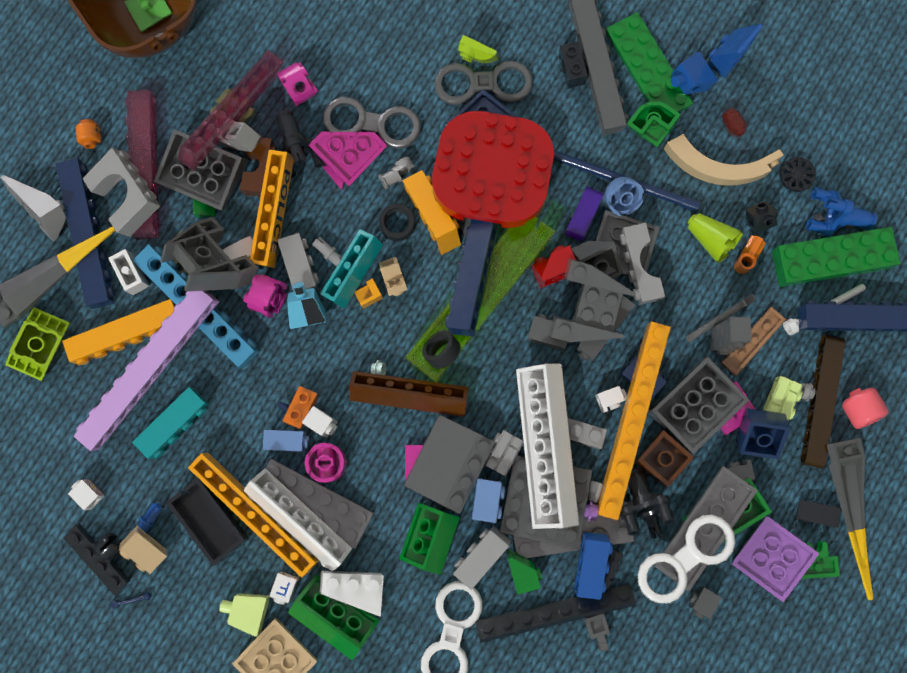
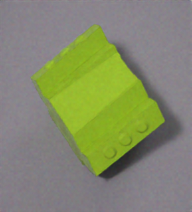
[5,307,70,381]

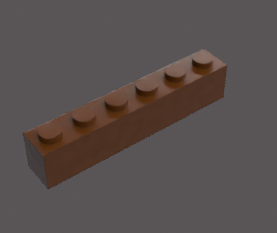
[349,371,469,417]

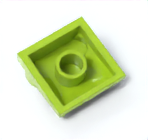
[458,35,500,63]

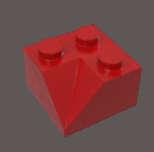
[531,245,576,289]

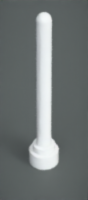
[783,284,866,336]

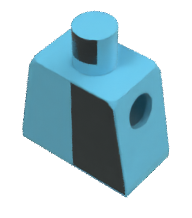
[287,282,326,329]

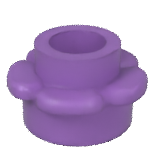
[584,502,598,522]

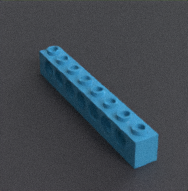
[132,244,259,368]

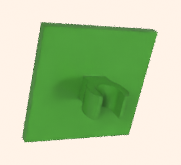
[124,0,172,32]

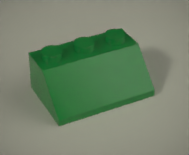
[399,502,460,575]

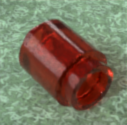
[721,108,748,137]

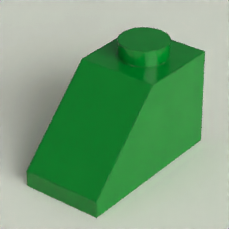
[506,549,542,595]

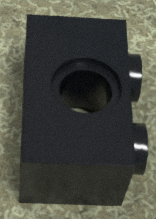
[558,42,588,89]

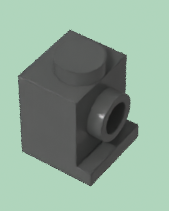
[727,459,755,480]

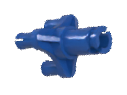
[806,187,877,237]

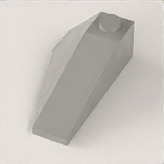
[0,175,66,242]

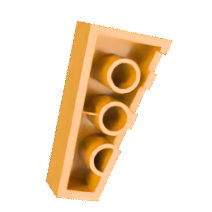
[402,170,461,255]

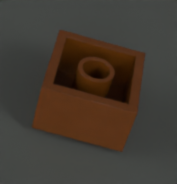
[634,431,694,487]

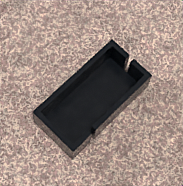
[165,477,250,566]

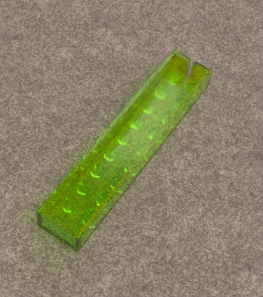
[405,217,555,383]

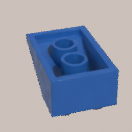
[708,24,763,78]

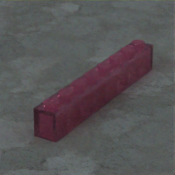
[178,50,284,171]
[125,90,159,240]

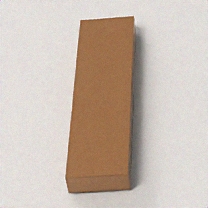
[721,307,786,376]

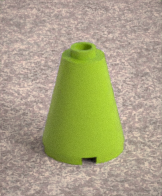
[688,213,743,263]

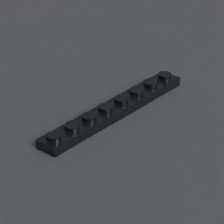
[476,584,636,643]

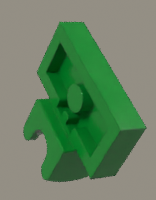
[801,541,840,579]

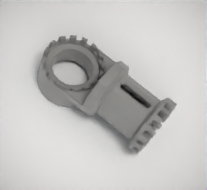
[378,157,414,190]

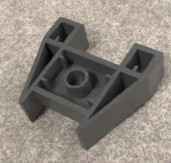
[160,217,258,292]
[549,259,636,342]

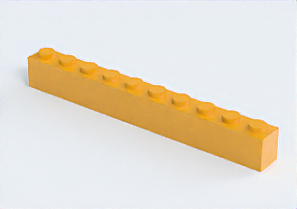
[597,321,671,520]

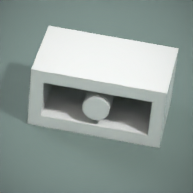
[109,249,149,295]
[302,406,338,437]

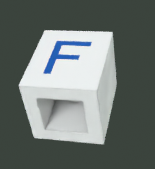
[269,571,300,605]

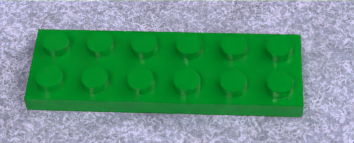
[605,12,693,113]

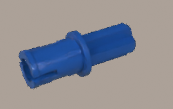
[137,503,162,533]

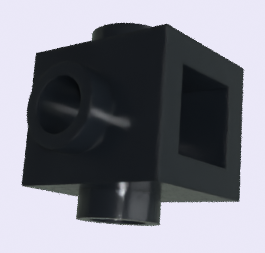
[745,201,778,233]

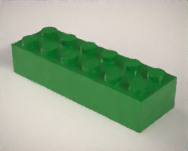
[771,227,901,288]

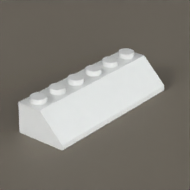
[244,468,352,572]

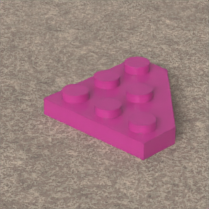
[308,132,387,186]

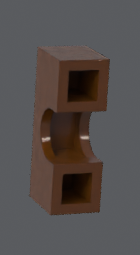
[240,137,277,197]

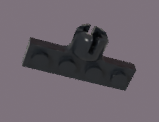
[63,523,131,596]

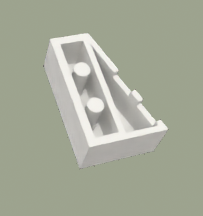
[320,571,383,617]

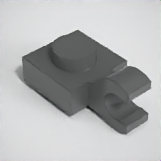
[584,613,610,652]

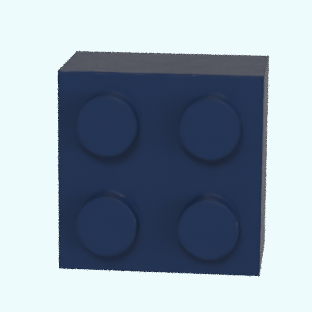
[736,408,790,459]

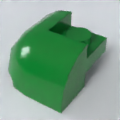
[627,101,681,148]

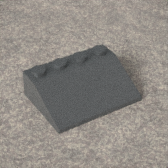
[154,129,249,211]
[648,357,749,454]
[404,415,495,514]

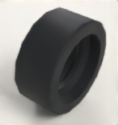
[379,204,415,241]
[422,330,461,369]

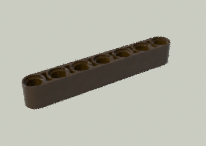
[801,334,845,469]

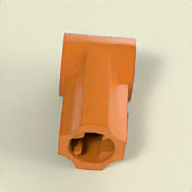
[734,235,766,274]

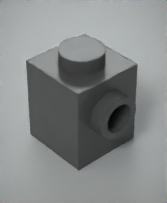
[688,585,722,619]

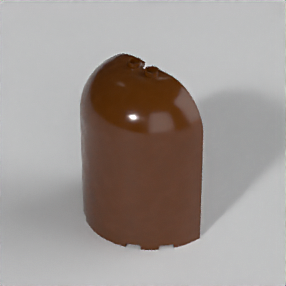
[67,0,197,58]

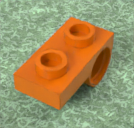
[283,386,317,430]

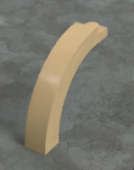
[664,134,784,186]

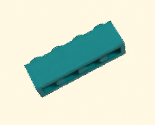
[320,229,383,309]
[132,387,210,459]

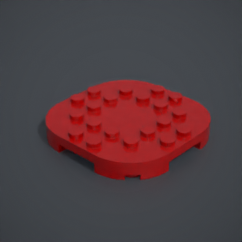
[432,111,554,228]

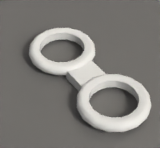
[638,515,735,603]
[421,581,482,673]

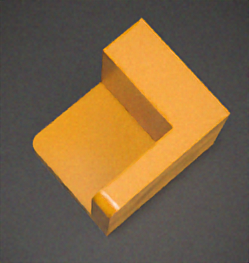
[355,278,383,309]

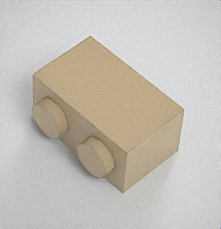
[119,526,167,574]

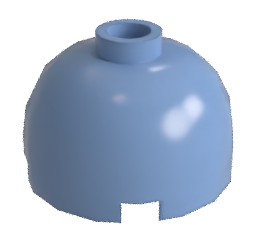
[605,177,644,216]

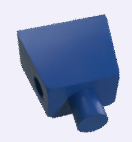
[671,51,718,95]

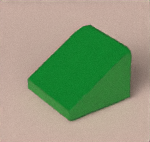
[193,199,216,218]

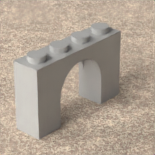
[83,148,160,237]

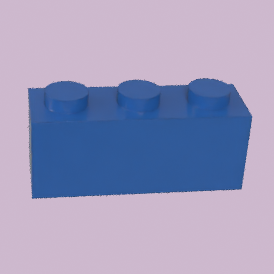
[574,532,613,600]

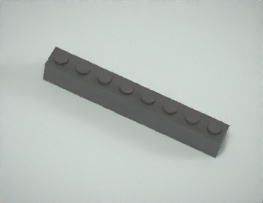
[568,0,628,136]

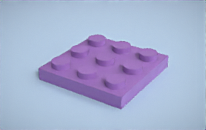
[731,516,819,602]

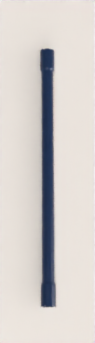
[553,150,701,213]

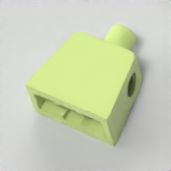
[219,593,270,637]

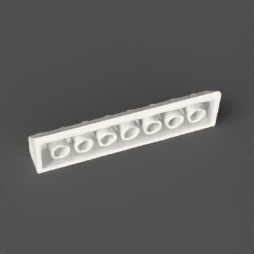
[516,364,579,529]

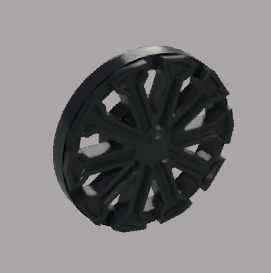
[779,157,816,192]

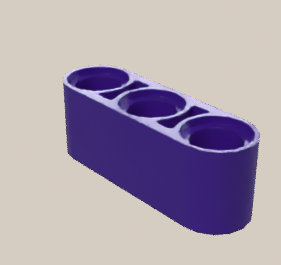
[564,186,604,243]

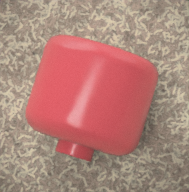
[842,388,889,429]

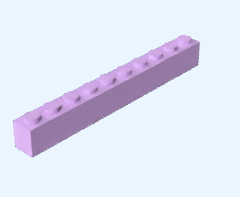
[74,291,219,451]

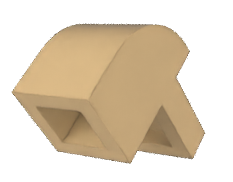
[378,257,407,296]

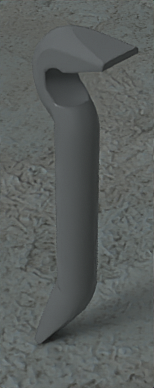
[686,293,756,342]

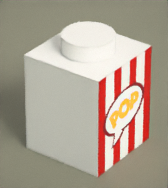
[68,479,105,510]

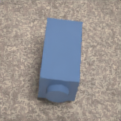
[263,430,309,452]

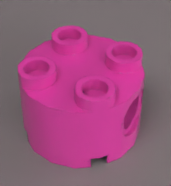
[277,62,318,106]
[244,274,287,318]
[305,443,347,483]

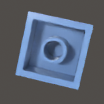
[472,479,505,523]

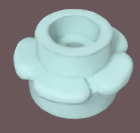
[371,360,386,375]

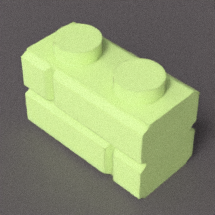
[763,376,803,421]

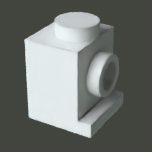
[595,386,627,413]

